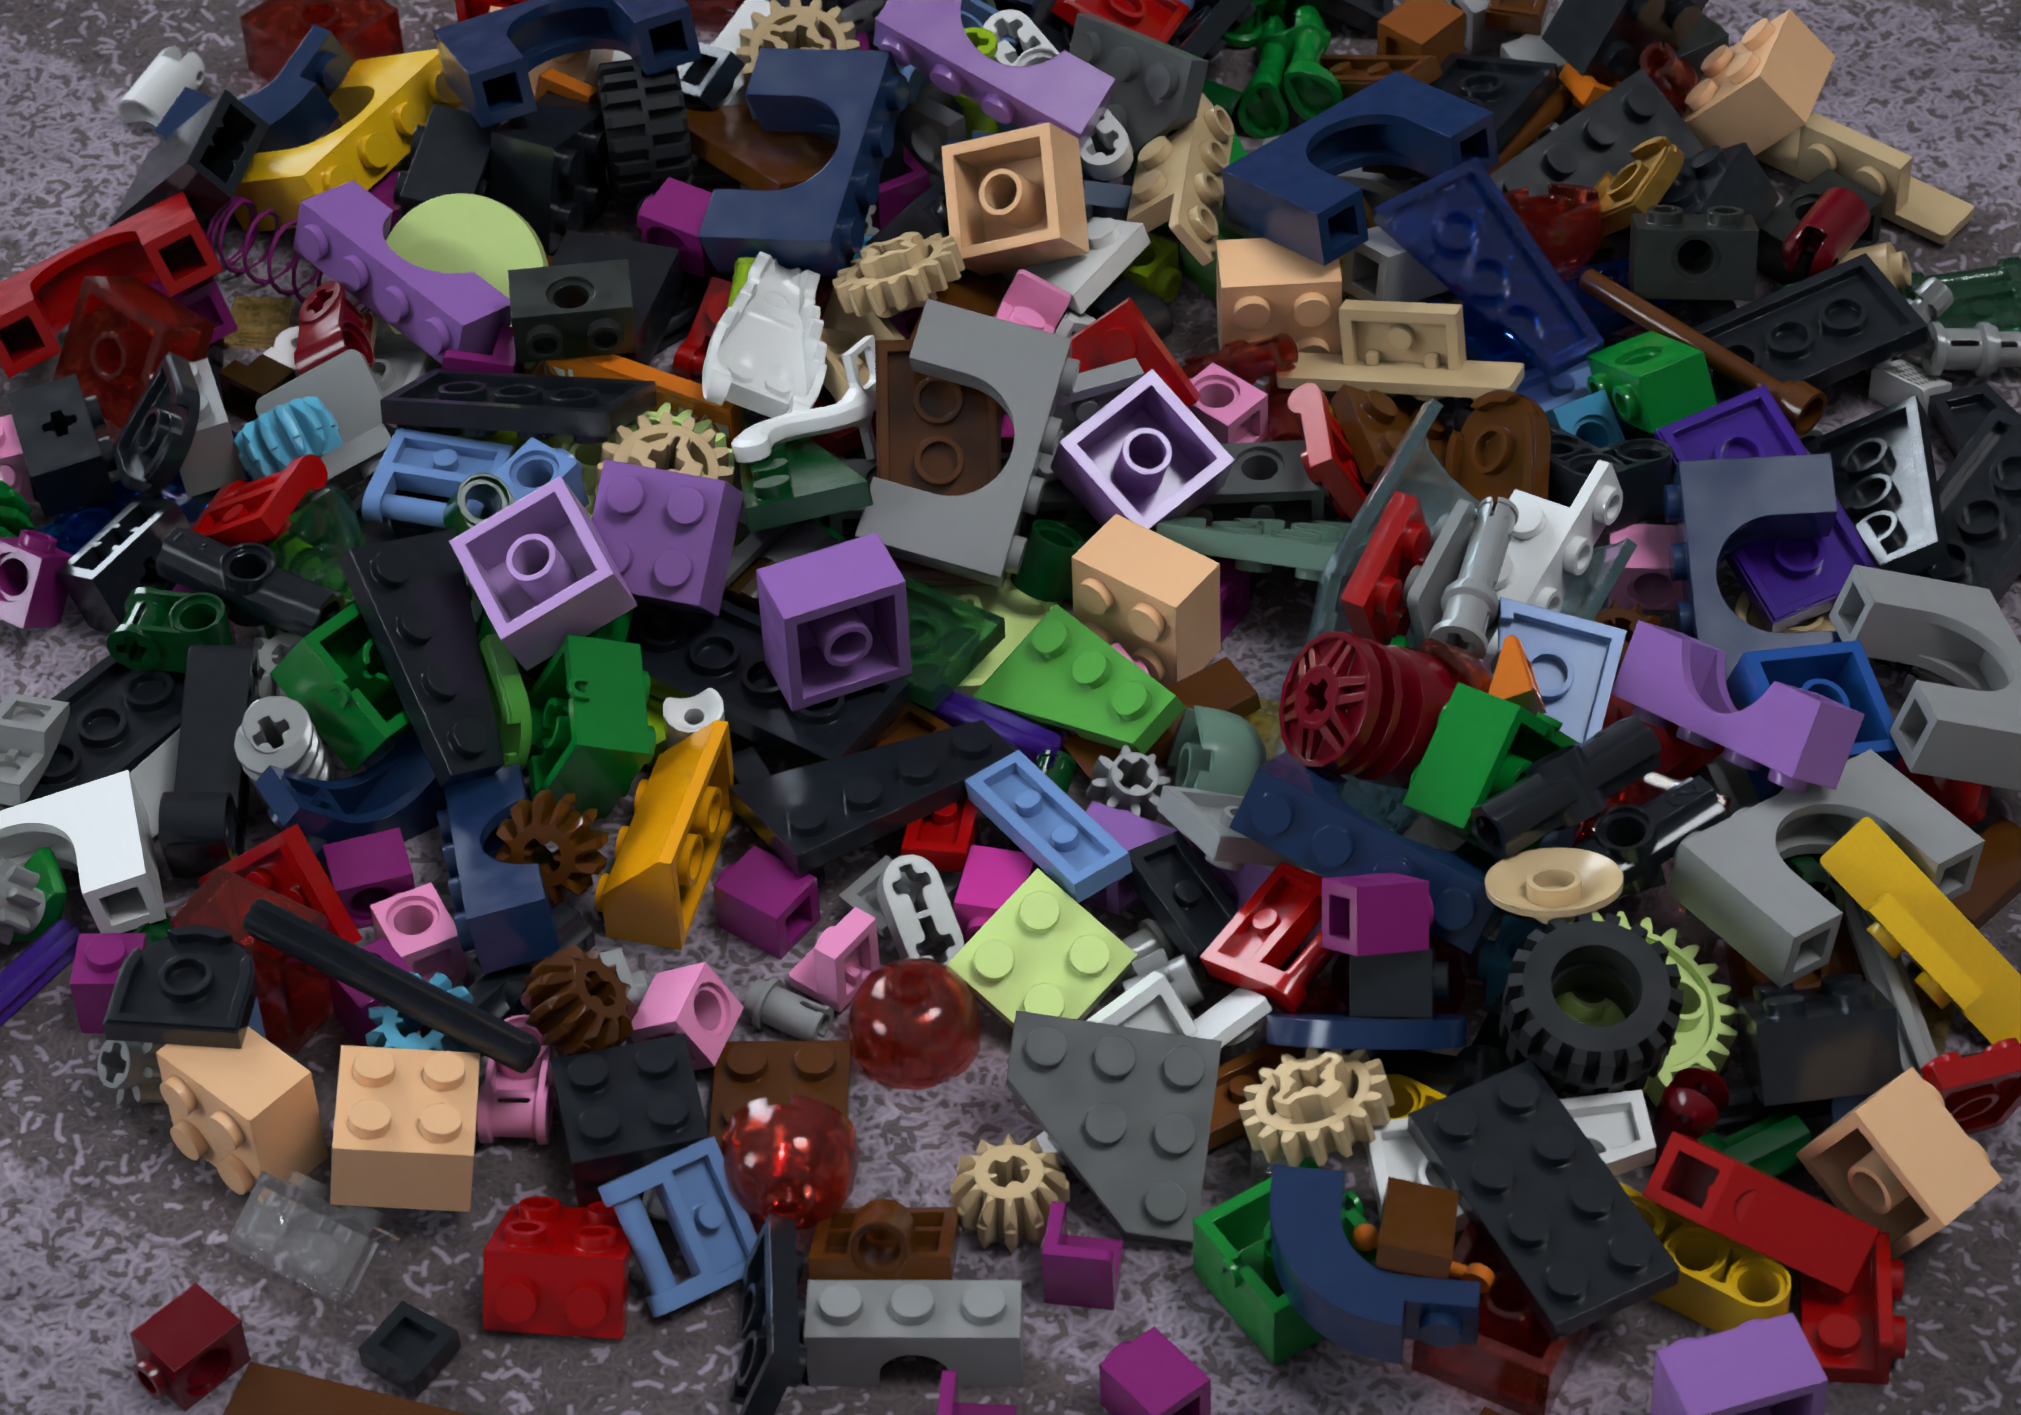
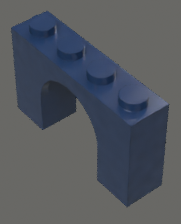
[433,0,702,128]
[698,48,909,277]
[1221,71,1499,266]
[1663,453,1842,680]
[1229,751,1506,954]

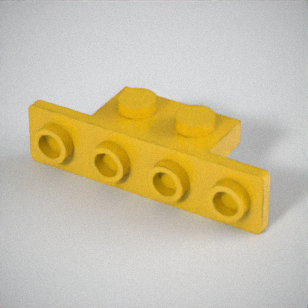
[1820,817,2021,1044]

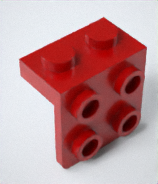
[483,1196,633,1339]

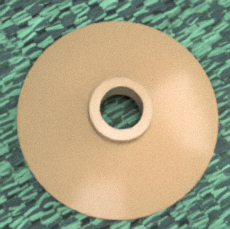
[1485,847,1624,924]

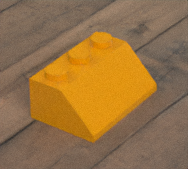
[595,720,736,950]

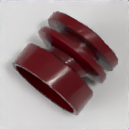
[1278,631,1454,788]

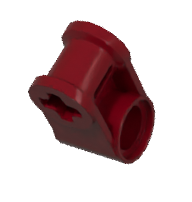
[294,281,379,375]

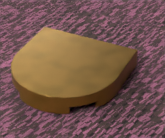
[1563,136,1685,248]

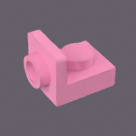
[993,269,1071,334]
[789,907,880,1013]

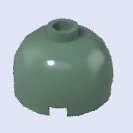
[1167,705,1267,829]

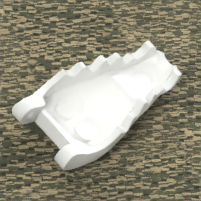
[702,251,827,418]

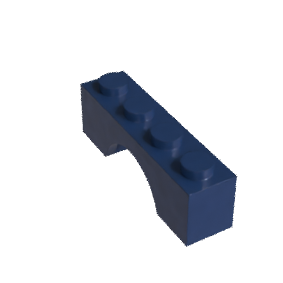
[436,764,561,974]

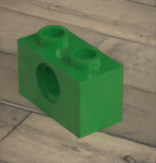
[1587,331,1717,434]

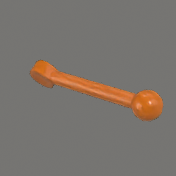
[1351,1223,1495,1293]

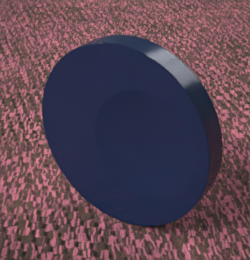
[1266,1010,1467,1062]

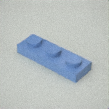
[965,750,1132,903]

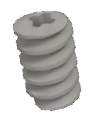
[234,696,337,810]

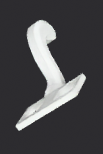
[731,335,877,464]

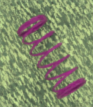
[206,196,371,313]

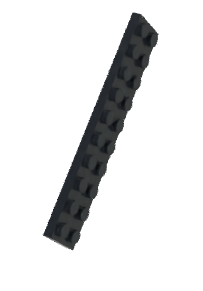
[326,488,910,766]

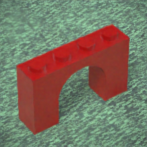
[0,191,223,378]

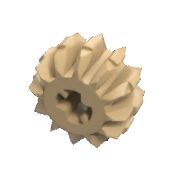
[951,1132,1070,1254]

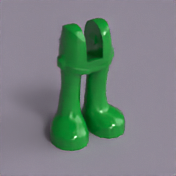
[1237,5,1343,139]

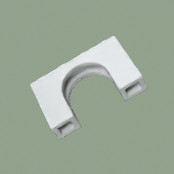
[0,770,167,933]

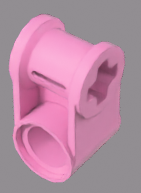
[477,1014,555,1145]

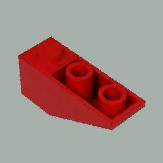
[1642,1131,1881,1294]

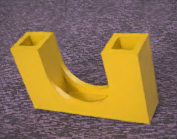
[232,49,463,232]

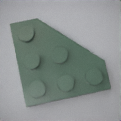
[1156,517,1377,581]

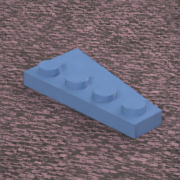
[1498,597,1627,860]

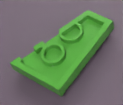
[972,604,1186,754]

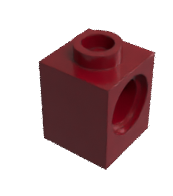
[130,1282,251,1412]

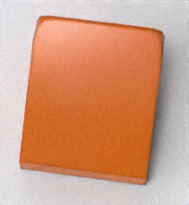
[1488,634,1546,715]

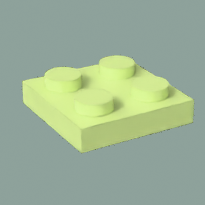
[947,868,1137,1028]

